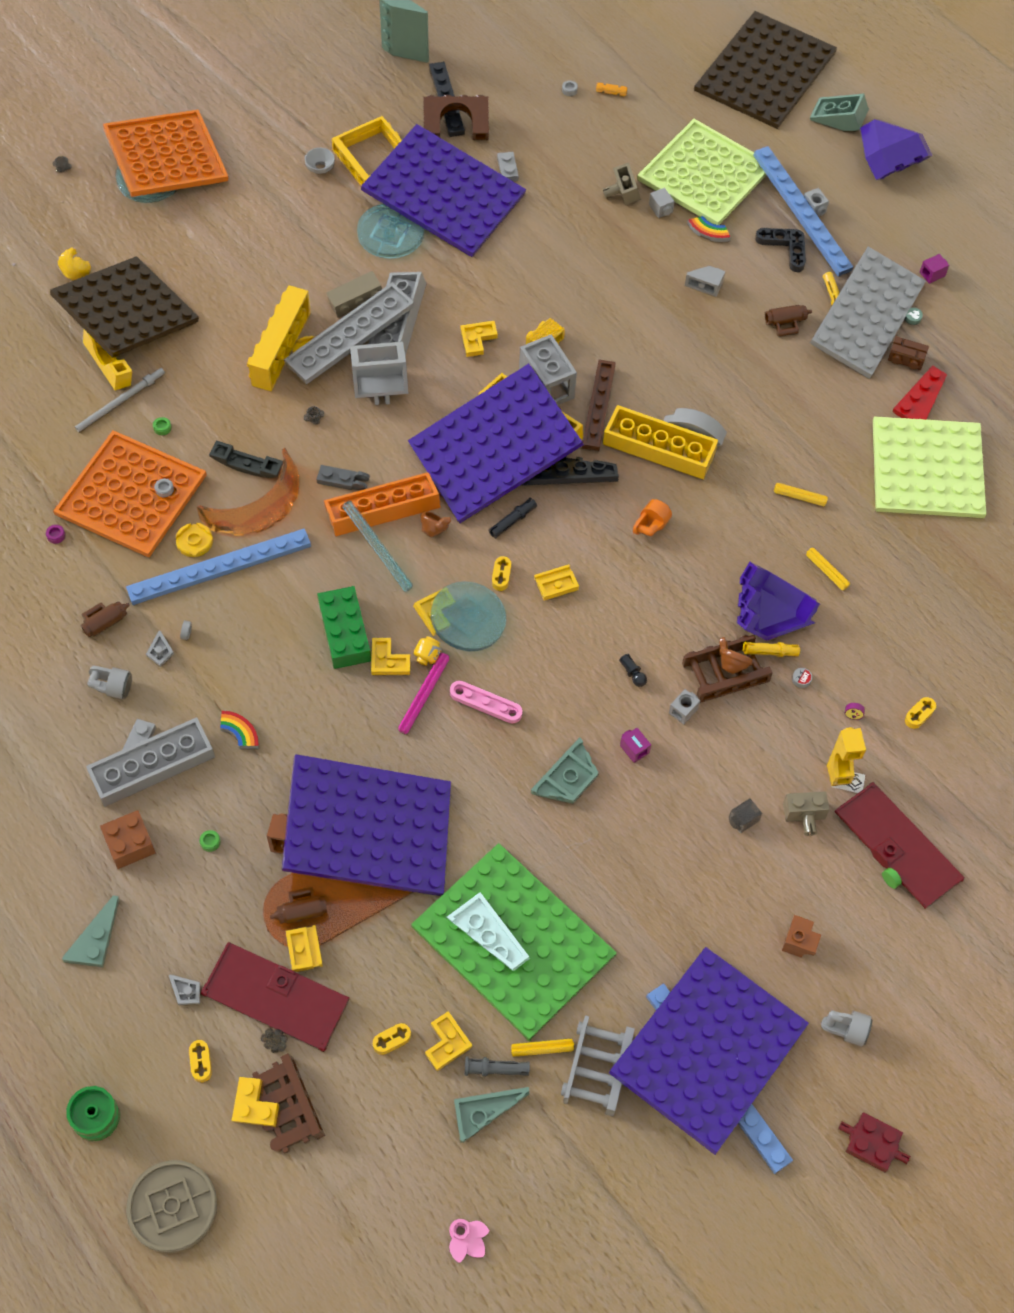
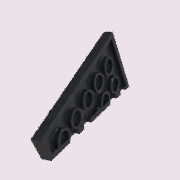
[520,456,619,486]

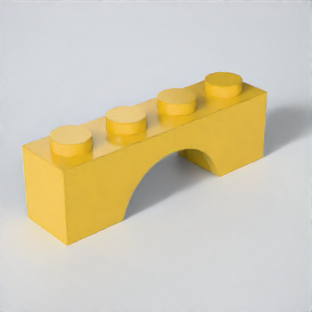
[83,330,132,390]
[827,727,866,786]

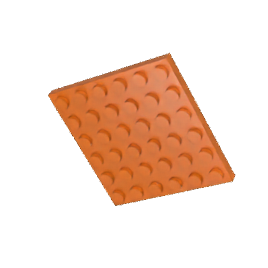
[103,109,228,197]
[53,430,207,558]

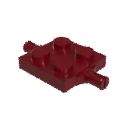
[838,1112,910,1173]

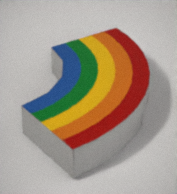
[687,216,731,242]
[220,711,259,749]

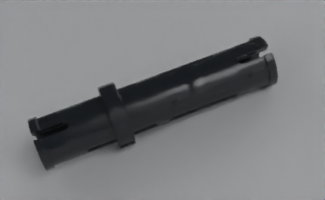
[488,497,537,539]

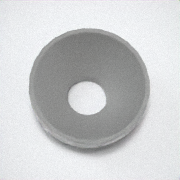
[305,147,335,174]

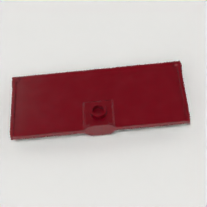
[835,782,965,909]
[201,942,350,1052]

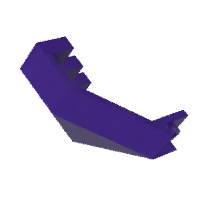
[860,119,933,180]
[737,562,820,641]

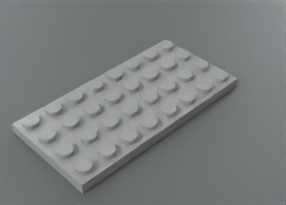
[810,247,926,379]

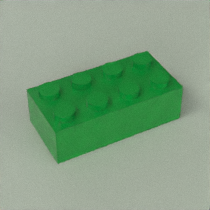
[317,586,371,669]

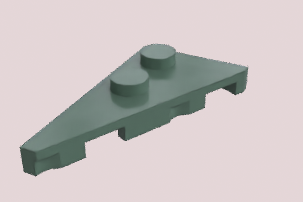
[62,895,120,967]
[454,1087,530,1143]

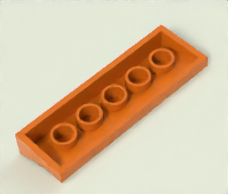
[324,472,441,537]

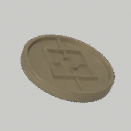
[126,1160,217,1253]

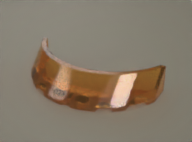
[197,448,299,536]

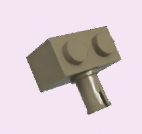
[602,162,641,205]
[783,791,829,836]

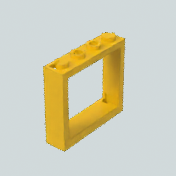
[331,116,402,186]

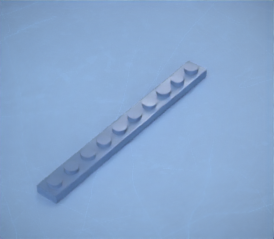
[753,146,853,276]
[126,528,311,605]
[646,984,793,1174]

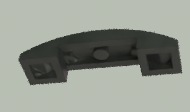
[209,440,284,478]

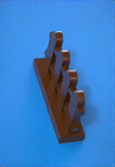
[252,1053,325,1154]

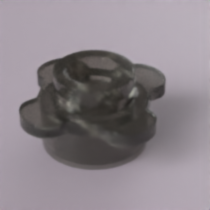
[53,156,72,173]
[304,406,324,425]

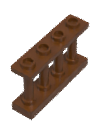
[682,635,773,703]

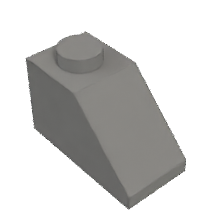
[685,266,726,297]

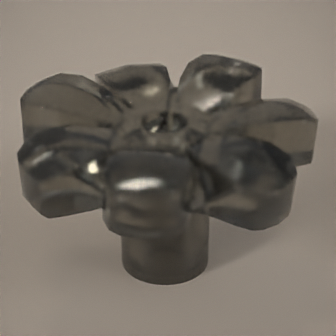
[261,1028,288,1053]

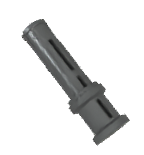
[464,1056,530,1077]

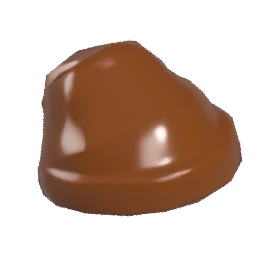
[421,511,451,538]
[719,637,753,674]

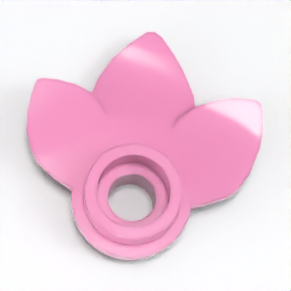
[449,1219,489,1263]

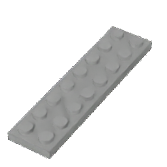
[284,282,415,384]

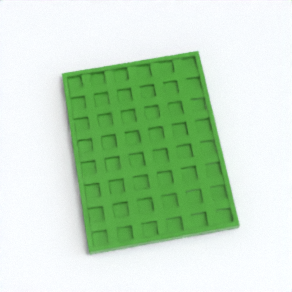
[411,843,617,1041]

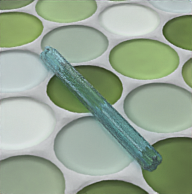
[343,500,413,592]

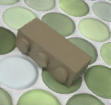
[326,271,382,317]

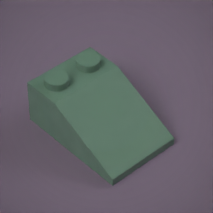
[810,94,869,131]

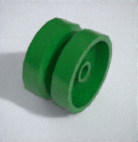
[66,1086,120,1142]

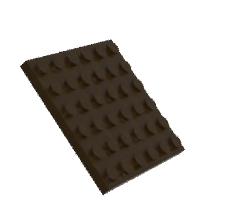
[50,256,199,358]

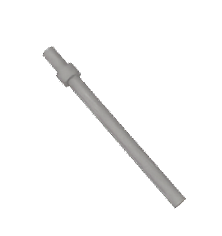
[75,368,165,432]

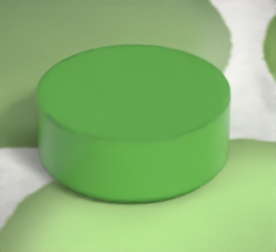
[153,417,172,435]
[199,830,221,852]
[882,868,902,889]

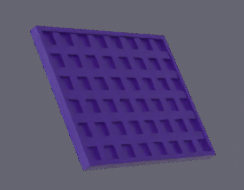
[361,124,526,257]
[408,363,584,523]
[281,754,451,896]
[609,947,809,1155]

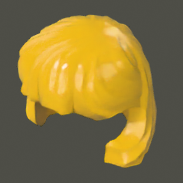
[58,247,91,281]

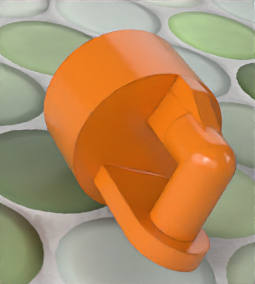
[633,499,672,536]

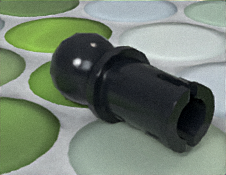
[619,654,647,687]

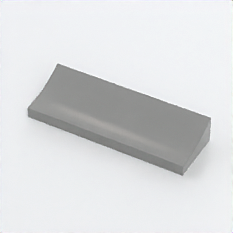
[368,272,427,356]
[86,717,215,807]

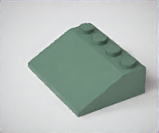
[379,0,429,63]

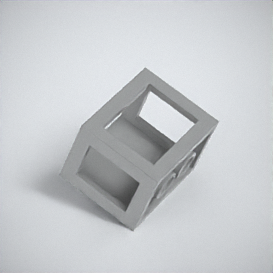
[519,334,577,405]
[350,342,408,405]

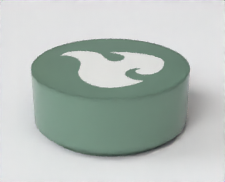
[905,308,923,325]

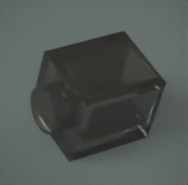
[729,798,762,833]

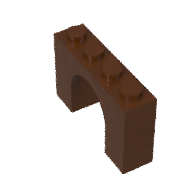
[423,95,489,140]

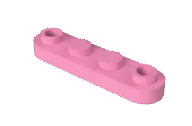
[450,681,522,723]

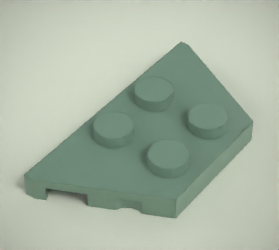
[531,737,599,804]

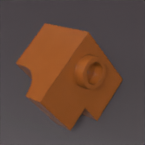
[782,915,821,958]

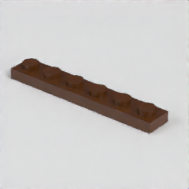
[582,360,616,451]

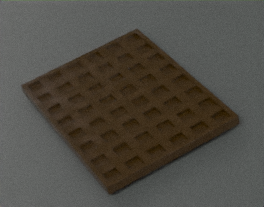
[694,11,837,129]

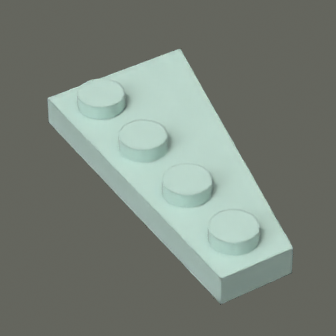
[447,892,530,971]

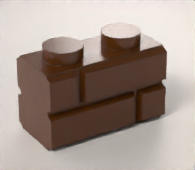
[888,336,929,370]

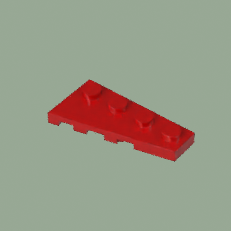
[892,365,947,420]

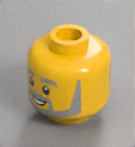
[413,636,442,666]

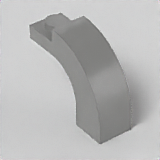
[664,408,727,446]

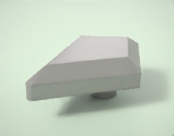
[146,631,174,667]
[169,975,200,1005]

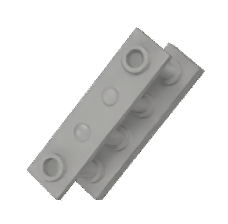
[561,1016,635,1117]

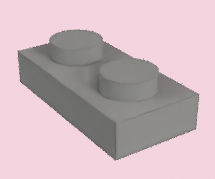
[497,152,519,181]
[122,719,156,750]

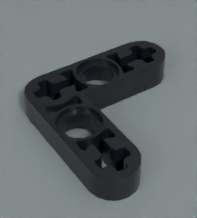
[755,228,806,272]

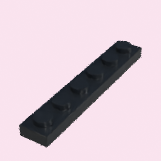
[429,62,465,137]

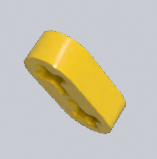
[492,556,511,591]
[905,697,936,729]
[373,1023,411,1055]
[189,1040,212,1083]

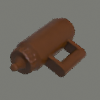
[765,305,812,337]
[80,602,130,638]
[270,887,328,924]

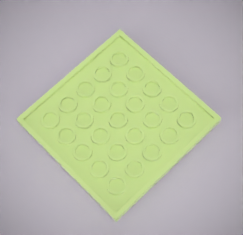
[637,119,766,225]
[872,417,986,518]

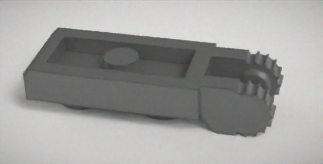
[316,465,370,490]

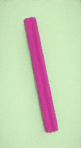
[398,653,449,734]

